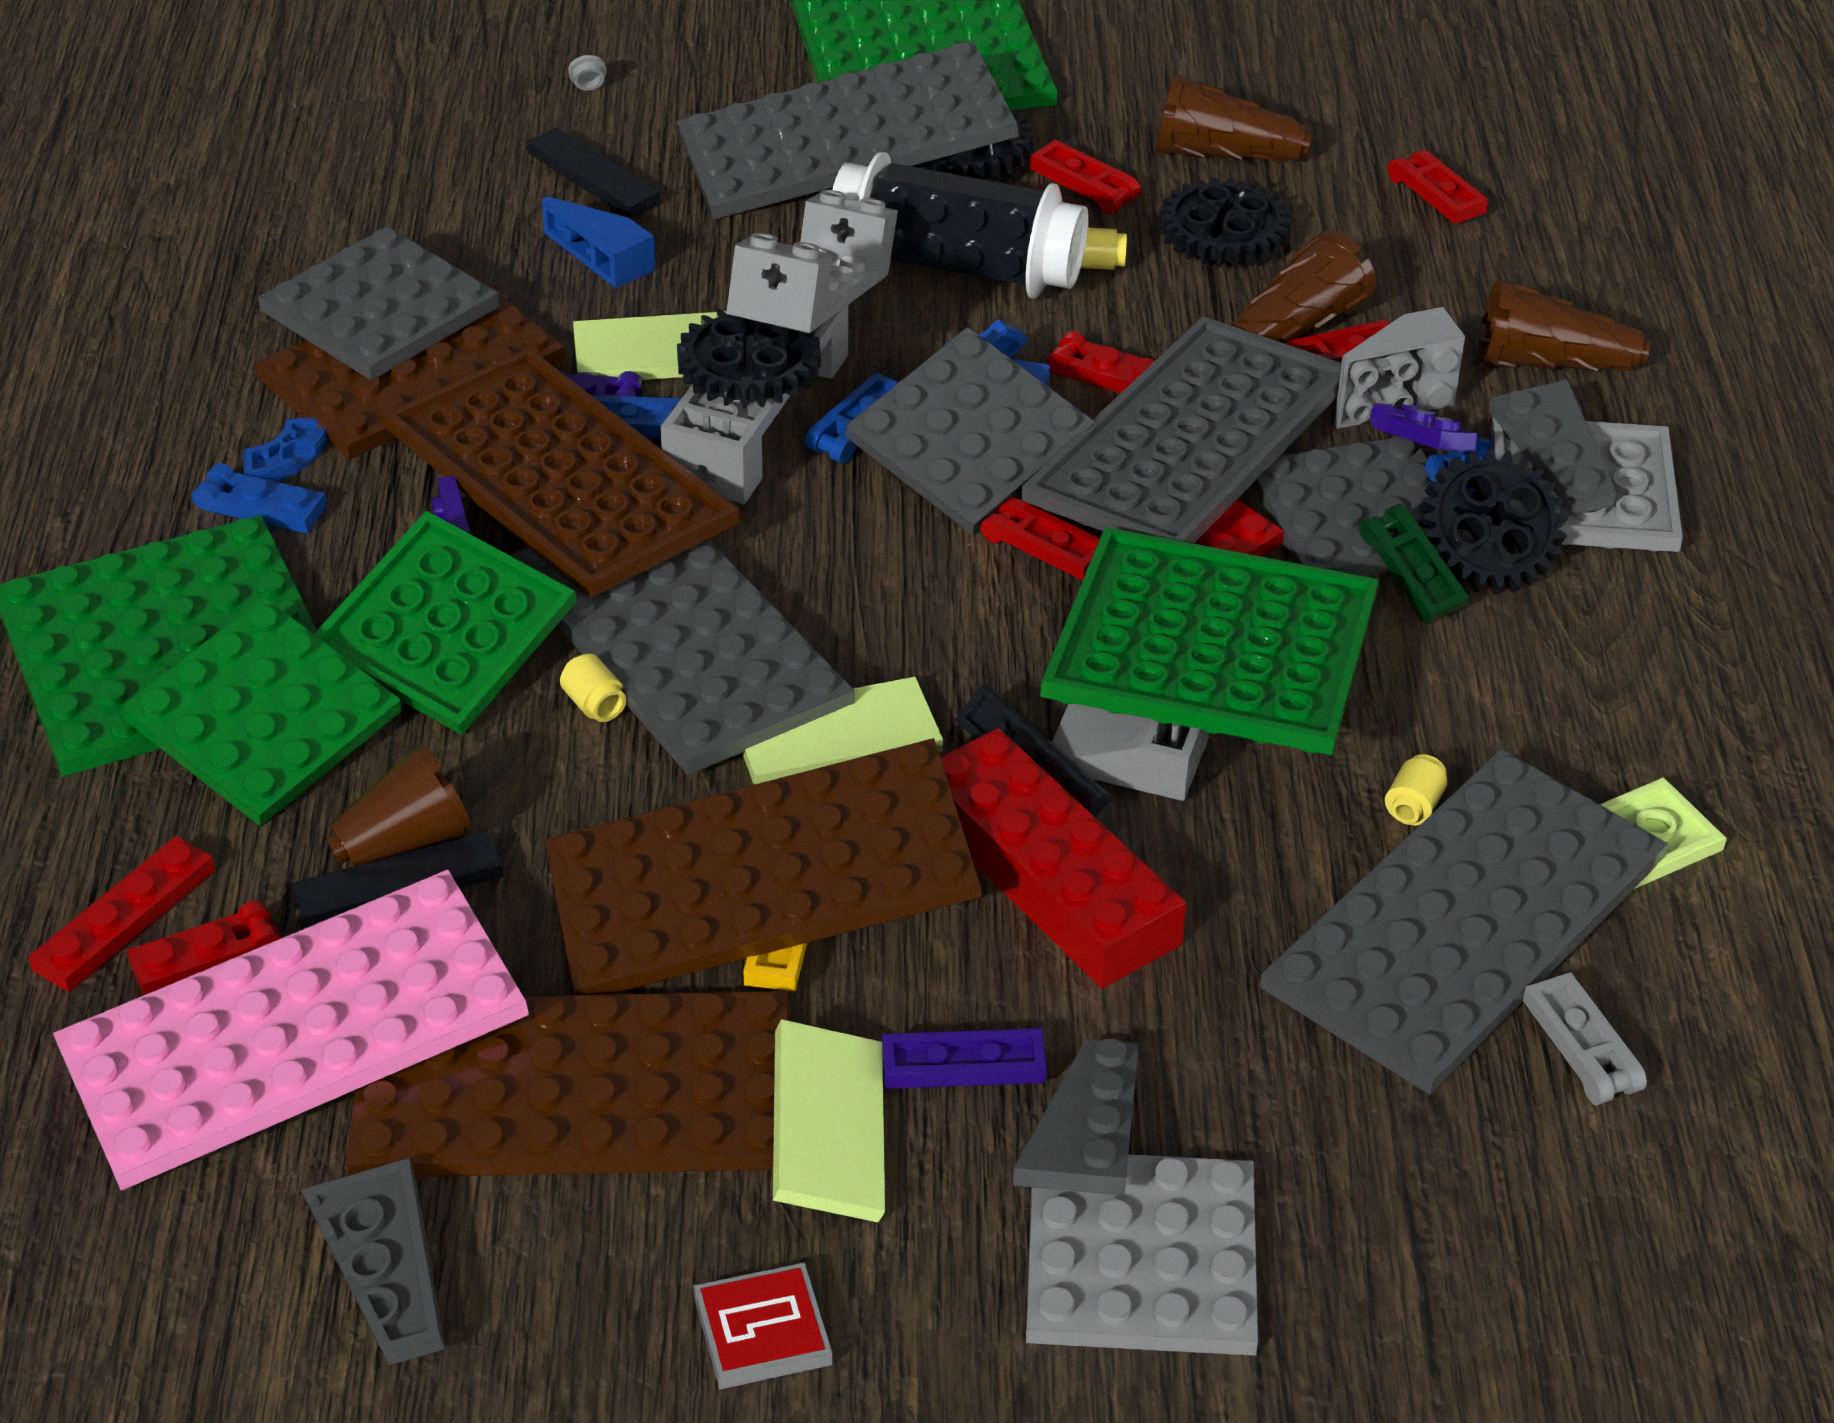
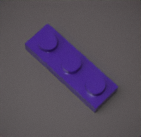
[882,1028,1046,1089]

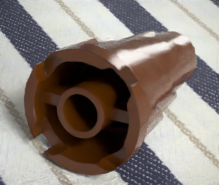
[1155,74,1312,162]
[1231,230,1376,343]
[1478,279,1650,372]

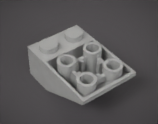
[1334,307,1465,429]
[1052,704,1209,801]

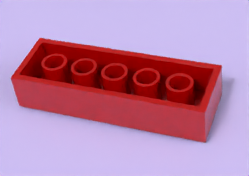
[940,728,1186,989]

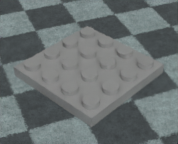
[1491,417,1683,552]
[1026,1155,1258,1356]

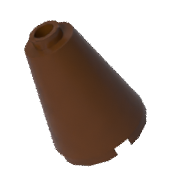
[325,744,472,867]

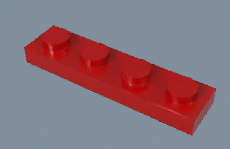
[28,836,215,992]

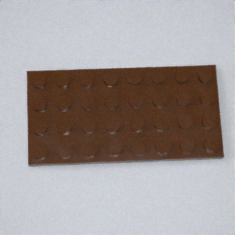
[384,348,739,598]
[545,738,982,995]
[346,991,788,1177]

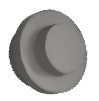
[568,55,607,91]

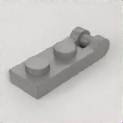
[1523,972,1647,1106]

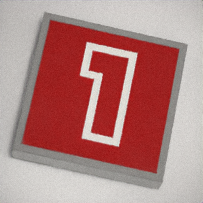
[694,1262,832,1390]

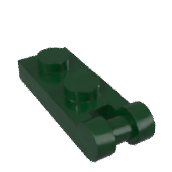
[1358,504,1469,624]

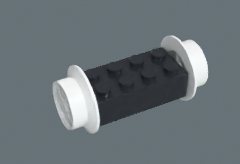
[832,152,1088,299]

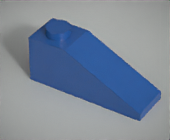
[541,197,656,288]

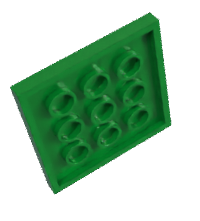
[314,511,577,735]
[121,597,401,827]

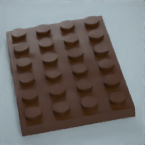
[255,269,565,460]

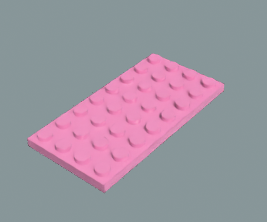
[53,870,529,1191]

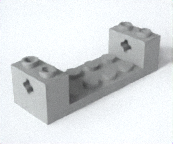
[726,190,898,333]
[661,305,848,504]

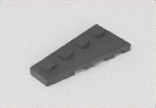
[1489,380,1616,515]
[1013,1039,1139,1196]
[301,1158,445,1366]

